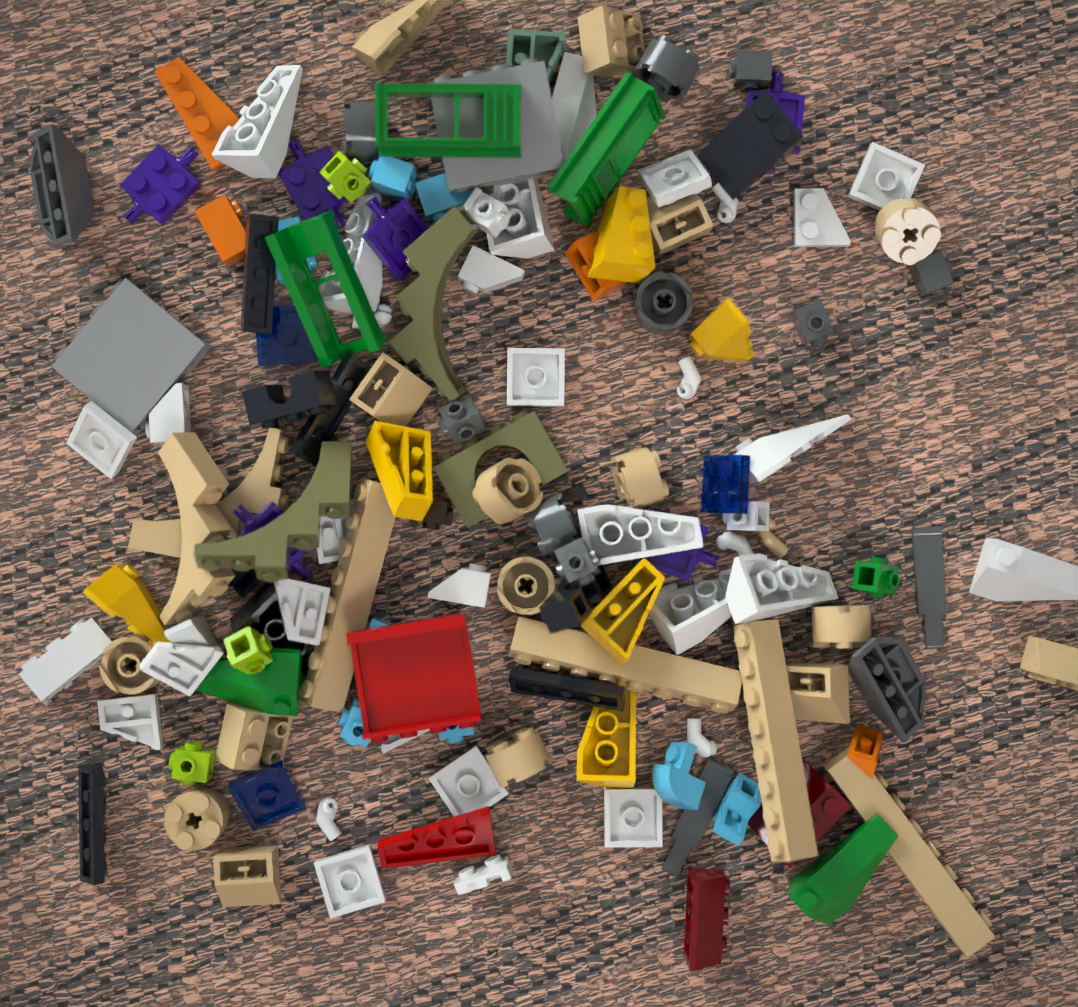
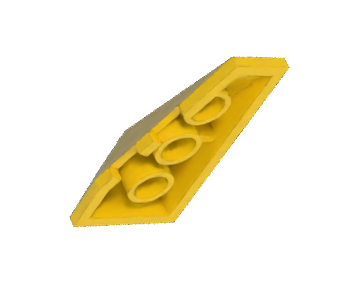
[688,298,755,362]
[83,564,171,647]
[576,683,636,788]

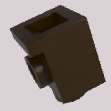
[410,500,454,530]

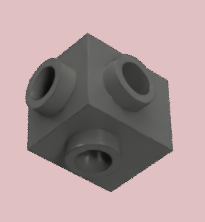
[438,394,487,446]

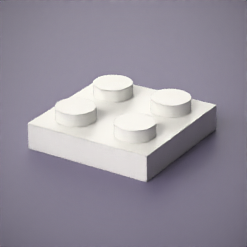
[847,142,925,211]
[638,149,712,207]
[507,348,565,407]
[66,401,137,479]
[428,745,509,816]
[604,787,663,847]
[314,844,387,919]

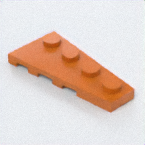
[154,57,240,171]

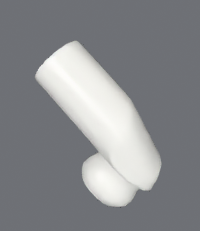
[712,183,738,223]
[352,304,392,329]
[677,356,701,399]
[716,531,754,556]
[687,718,717,757]
[316,797,342,841]

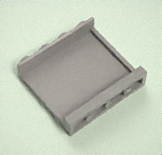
[429,58,564,194]
[51,278,211,435]

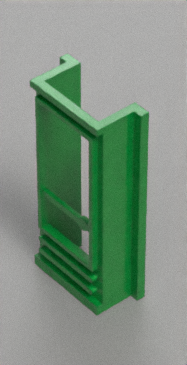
[547,71,666,229]
[375,84,522,158]
[265,210,388,368]

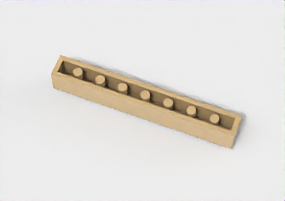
[300,478,396,713]
[509,616,742,713]
[733,619,818,862]
[823,746,995,958]

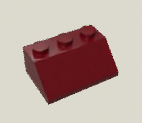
[748,760,851,868]
[684,868,730,971]

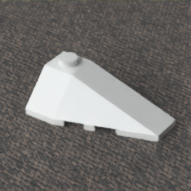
[552,52,597,162]
[212,65,303,178]
[487,177,554,259]
[318,192,382,314]
[732,415,851,484]
[577,504,704,565]
[969,538,1078,601]
[725,554,839,624]
[649,568,732,655]

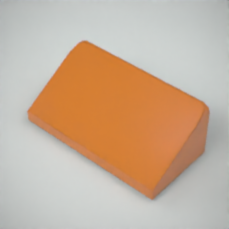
[847,725,884,779]

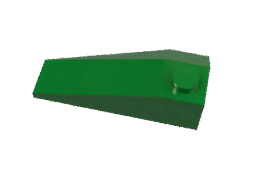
[196,648,303,716]
[788,813,898,925]

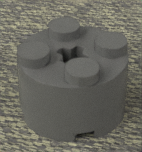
[632,35,700,104]
[344,102,379,161]
[633,273,693,335]
[525,492,581,559]

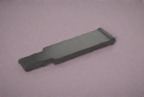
[911,526,947,649]
[661,757,735,877]

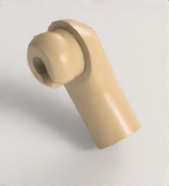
[757,517,788,558]

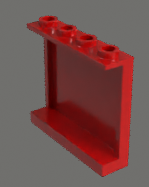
[346,613,482,743]

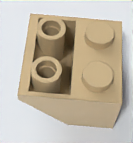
[577,5,645,77]
[647,194,714,256]
[349,352,433,427]
[1020,636,1078,691]
[786,662,850,724]
[215,704,293,771]
[213,845,281,907]

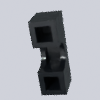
[242,370,337,429]
[539,565,613,634]

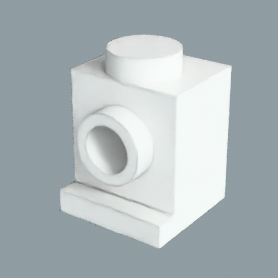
[463,187,512,238]
[722,501,770,531]

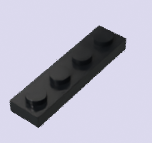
[240,214,279,334]
[289,352,372,466]
[509,667,626,712]
[78,764,107,885]

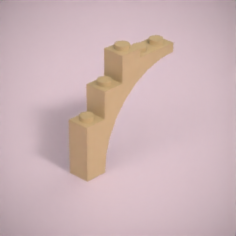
[128,427,289,558]
[158,432,235,625]

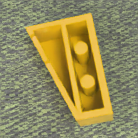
[588,186,656,283]
[365,421,433,521]
[581,558,665,665]

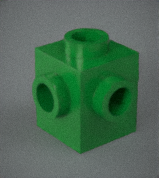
[852,557,900,599]

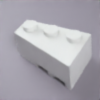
[18,618,112,706]

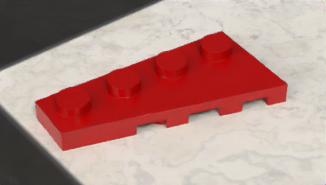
[377,806,496,869]

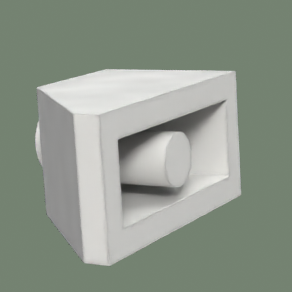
[458,246,525,294]
[145,383,191,444]
[428,563,491,608]
[164,615,218,646]

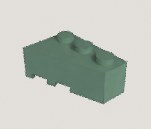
[506,29,566,83]

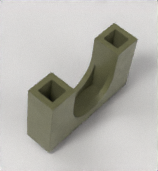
[433,410,568,528]

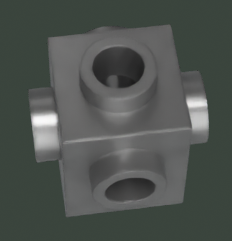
[554,538,601,587]

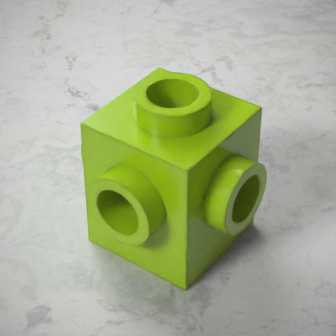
[319,151,371,203]
[223,626,273,674]
[169,742,217,785]

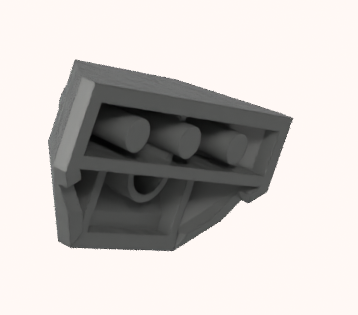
[30,124,95,247]
[848,637,926,742]

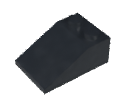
[697,92,803,200]
[229,582,316,676]

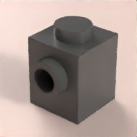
[728,50,772,92]
[908,251,954,298]
[790,300,834,347]

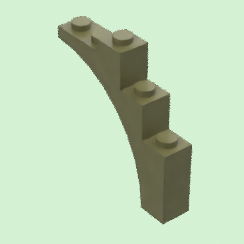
[388,205,481,402]
[194,441,352,582]

